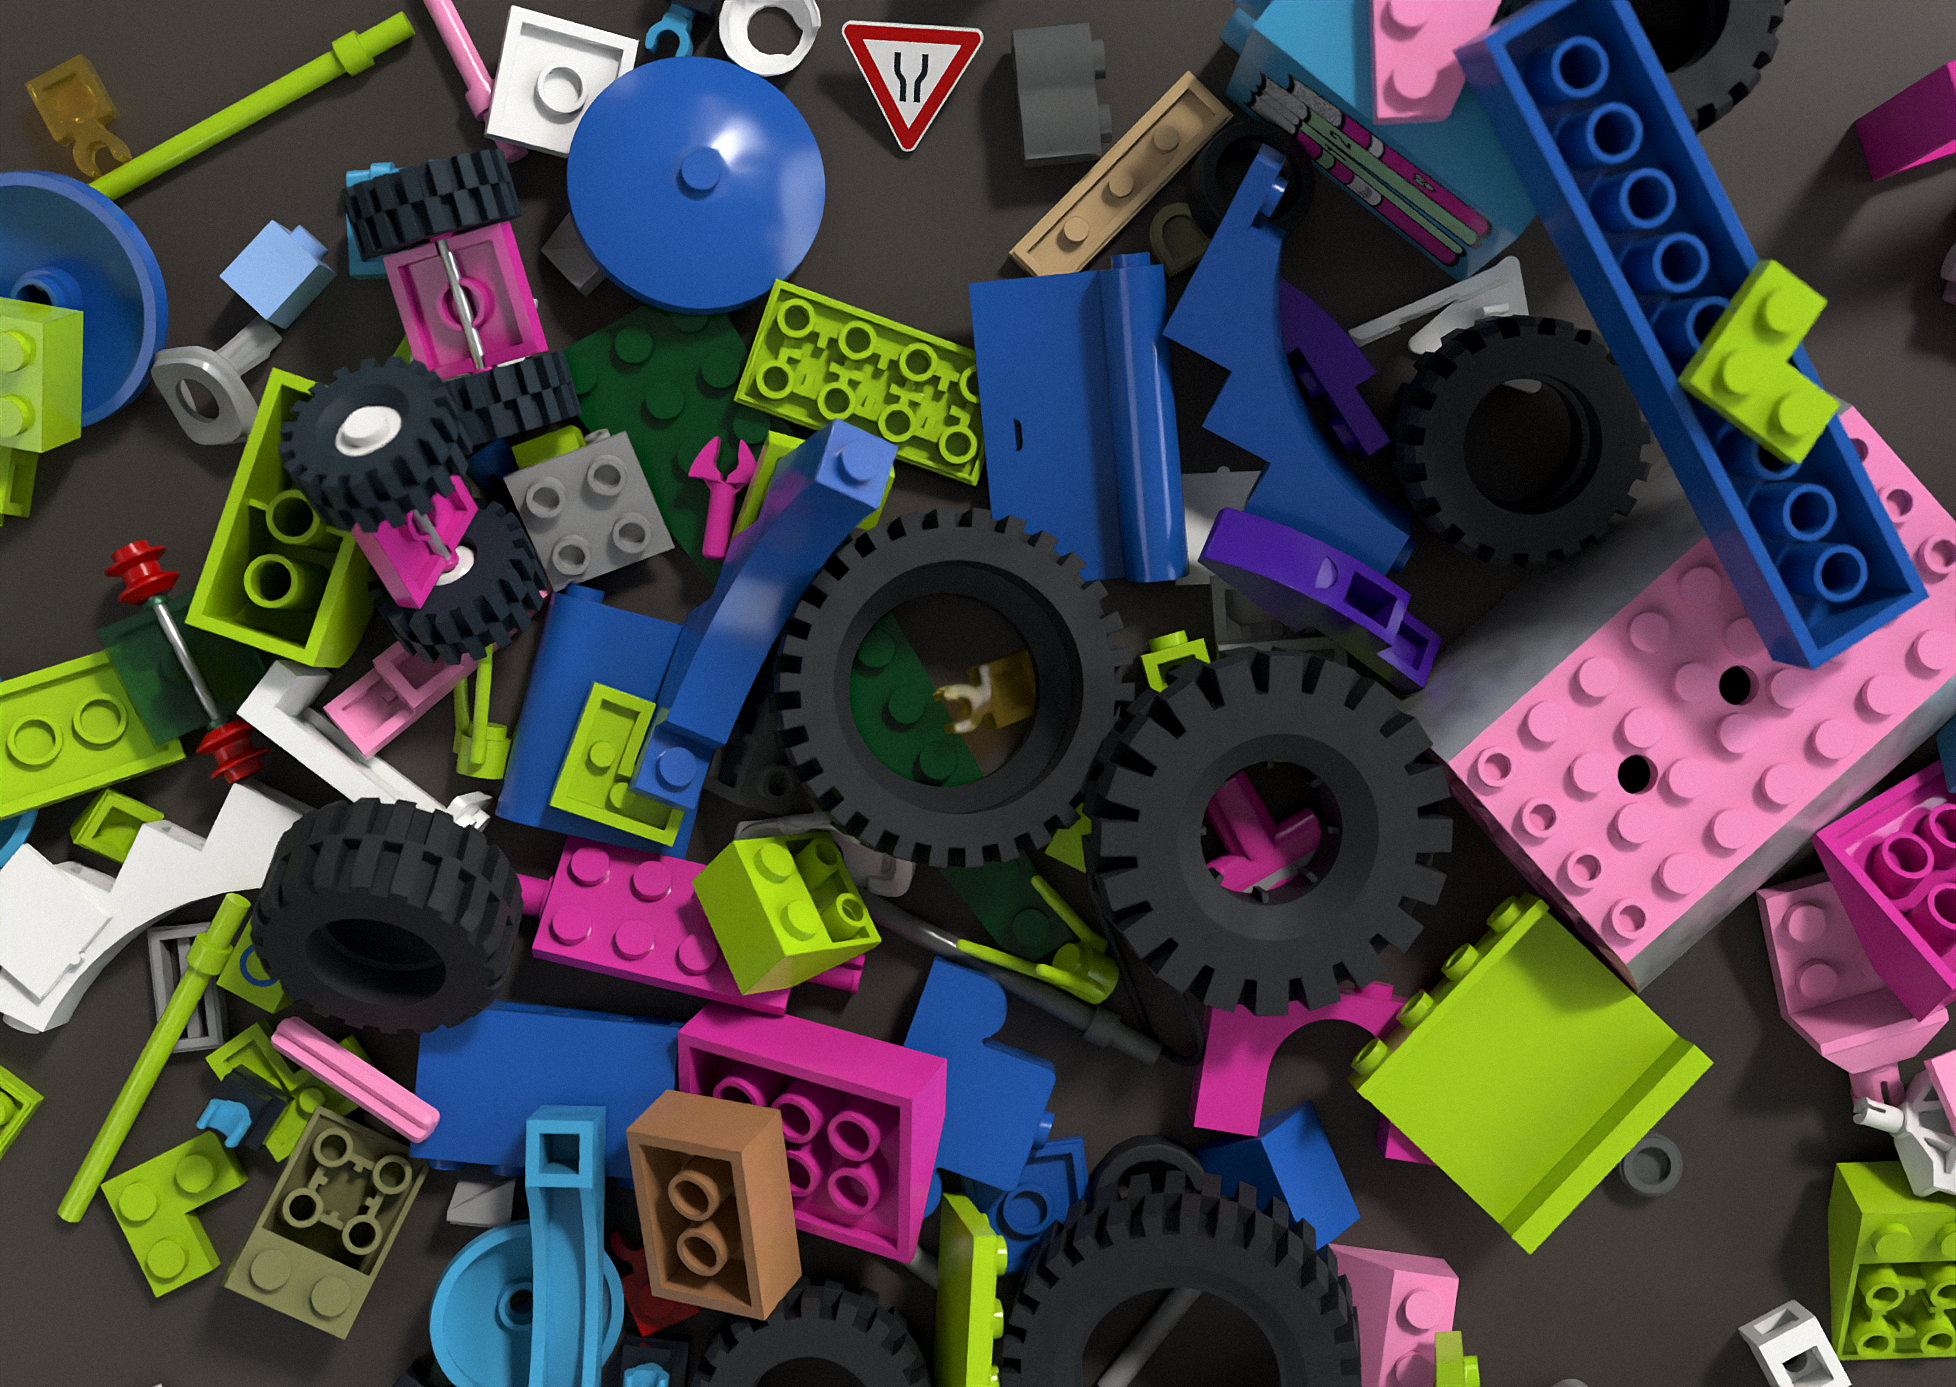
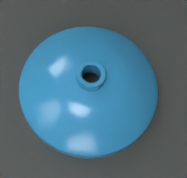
[428,1219,624,1387]

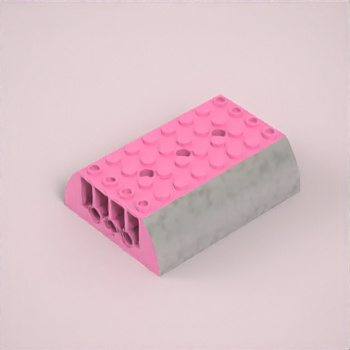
[1394,390,1956,995]

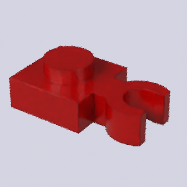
[610,1226,703,1337]

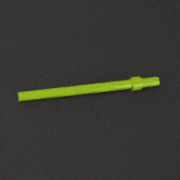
[87,11,416,201]
[57,893,251,1222]

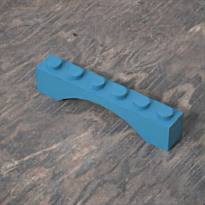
[525,1105,606,1387]

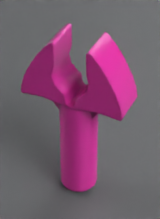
[688,436,757,561]

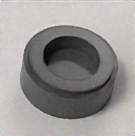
[1614,1130,1683,1197]

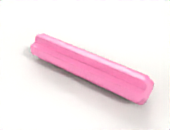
[271,1016,441,1143]

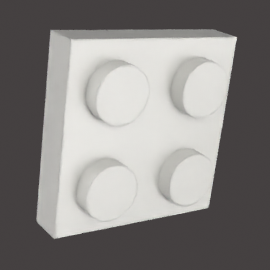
[484,5,639,159]

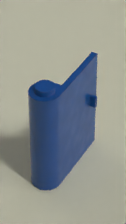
[495,583,703,860]

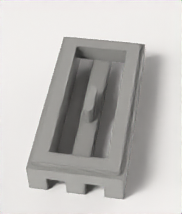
[147,920,230,1053]

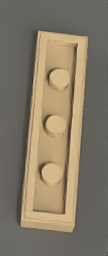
[1009,70,1234,277]

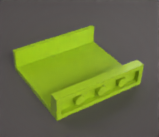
[1347,892,1714,1255]

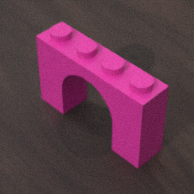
[1188,981,1438,1166]

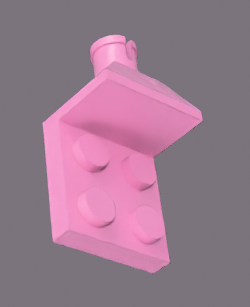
[1755,871,1949,1107]

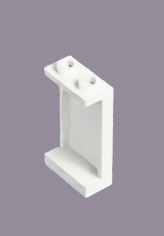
[236,660,493,832]

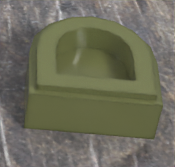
[1148,202,1212,281]

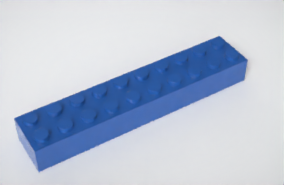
[1453,0,1930,670]

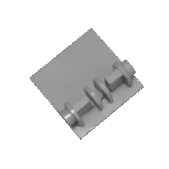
[503,429,675,592]

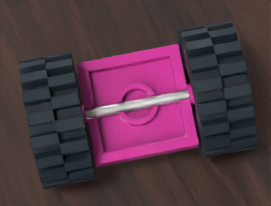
[340,149,582,446]
[278,356,547,665]

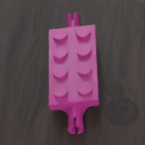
[516,834,866,1017]

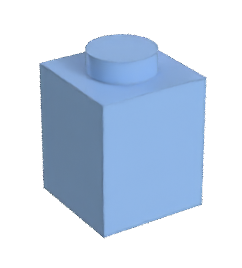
[220,220,337,330]

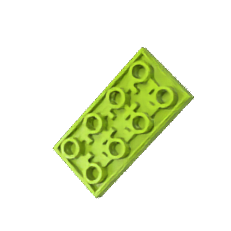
[734,279,986,487]
[933,1192,1007,1387]

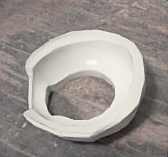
[719,0,821,77]

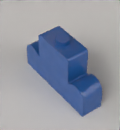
[903,955,1056,1219]

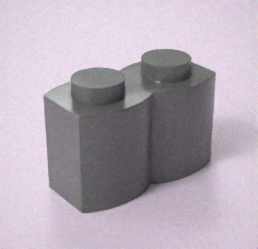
[1010,23,1112,168]

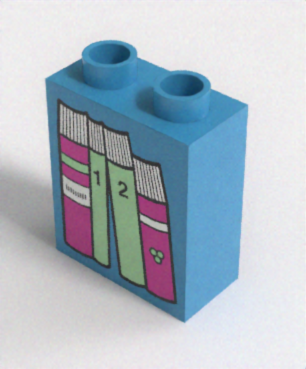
[1219,0,1537,282]

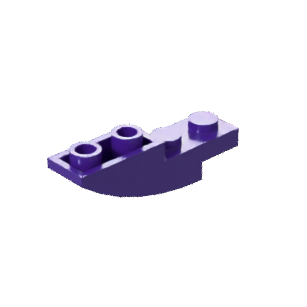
[1279,277,1391,461]
[1197,507,1442,695]

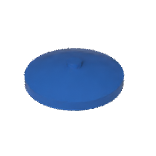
[566,56,825,315]
[0,170,169,428]

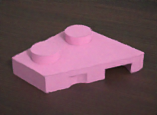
[1368,0,1501,125]

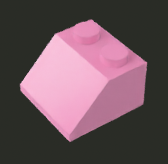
[1328,1243,1459,1387]

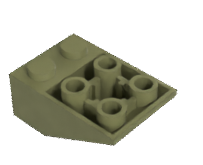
[219,1105,430,1340]

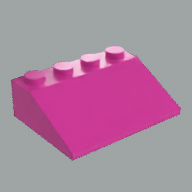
[1811,759,1956,1023]
[677,1000,947,1264]

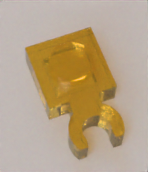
[24,54,131,180]
[933,649,1036,734]

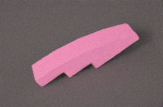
[323,552,558,760]

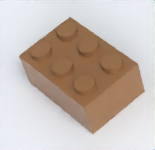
[625,1089,802,1321]

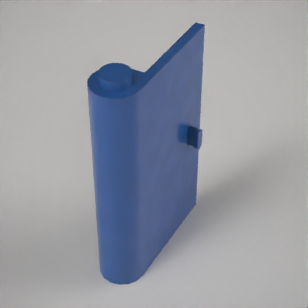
[968,252,1190,582]

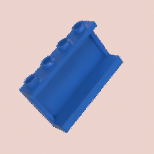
[409,1000,688,1189]

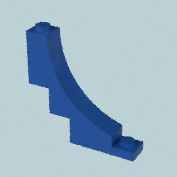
[1162,143,1416,576]
[627,418,898,813]

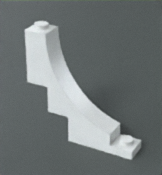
[0,779,319,1034]

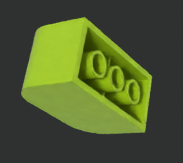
[185,367,375,668]

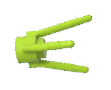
[452,644,519,779]
[955,875,1119,1004]

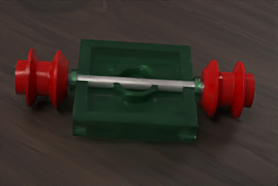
[96,540,271,786]

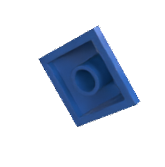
[1194,1099,1361,1250]

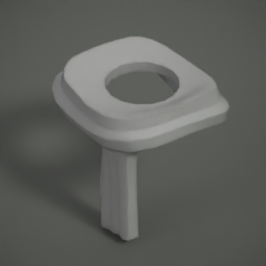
[151,316,282,445]

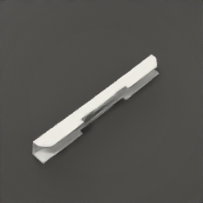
[1348,262,1510,348]

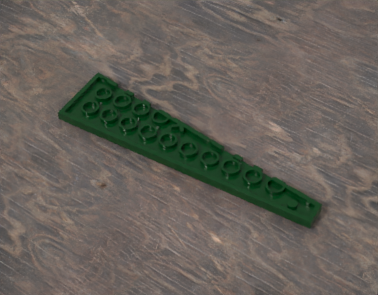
[563,303,1074,962]

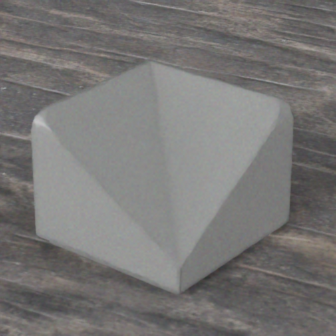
[541,212,607,297]
[446,1163,526,1228]

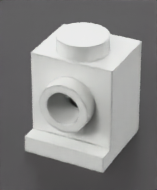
[1738,1299,1852,1387]

